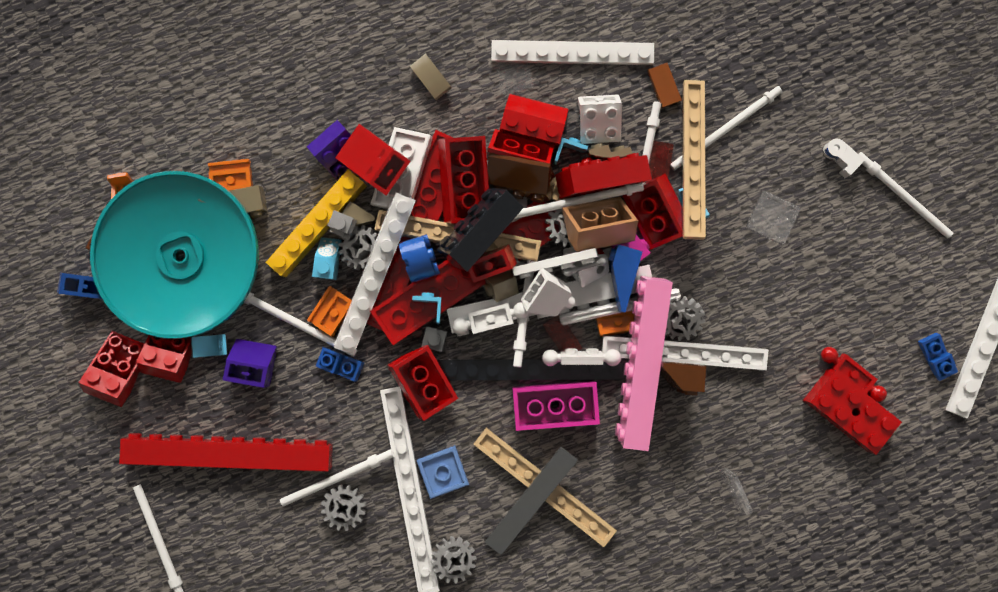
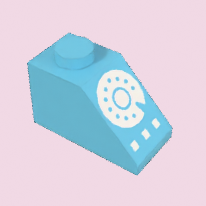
[312,237,342,280]

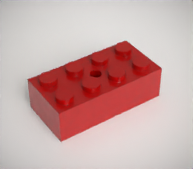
[438,136,489,224]
[555,153,652,199]
[803,369,902,455]

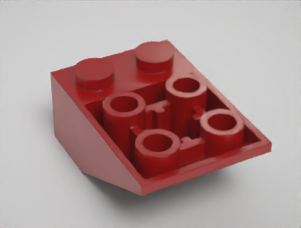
[335,124,411,196]
[78,331,144,407]
[136,335,196,383]

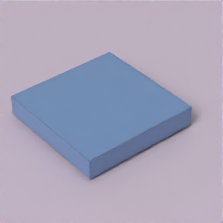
[416,445,469,499]

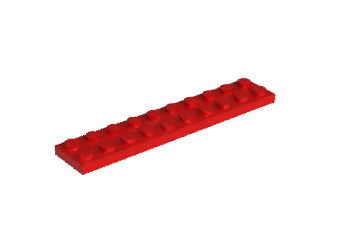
[367,130,453,331]
[370,201,559,346]

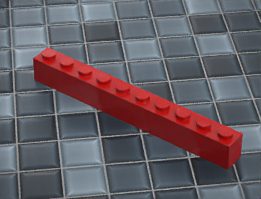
[119,433,333,471]

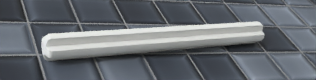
[559,289,681,325]

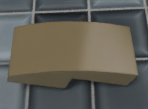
[410,53,452,100]
[587,143,633,161]

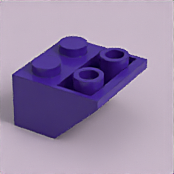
[307,120,352,181]
[223,339,277,388]

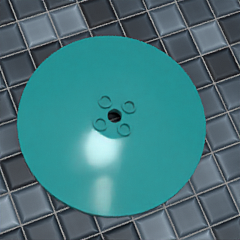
[90,171,259,338]

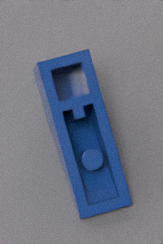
[608,244,643,313]
[57,273,102,299]

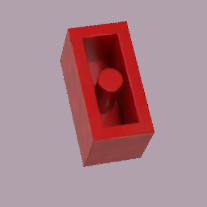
[469,244,517,283]

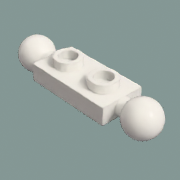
[452,302,529,335]
[542,348,621,366]

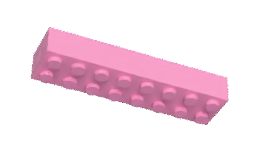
[615,276,673,451]

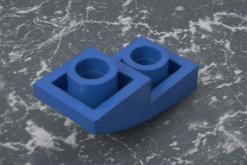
[918,333,958,381]
[316,347,364,382]

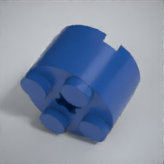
[399,234,440,282]

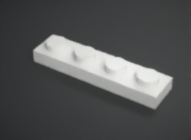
[512,248,598,279]

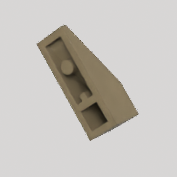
[198,185,268,218]

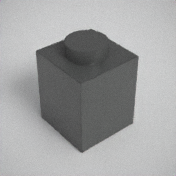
[421,327,448,352]

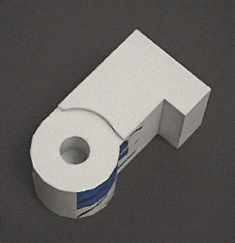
[823,139,865,178]

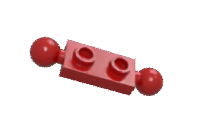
[821,347,887,402]

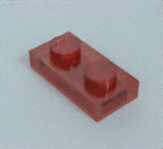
[647,141,674,182]
[543,314,582,352]

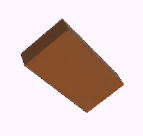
[647,63,682,109]

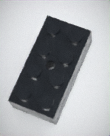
[437,188,524,272]

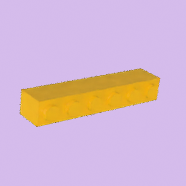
[265,169,367,277]

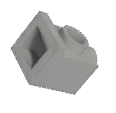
[327,210,357,240]

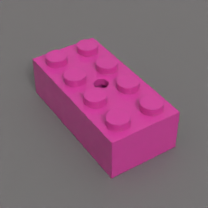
[512,381,600,431]

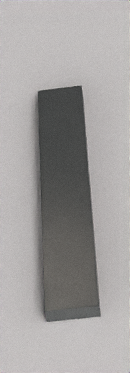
[485,447,577,555]

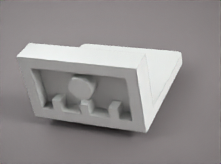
[578,95,622,144]

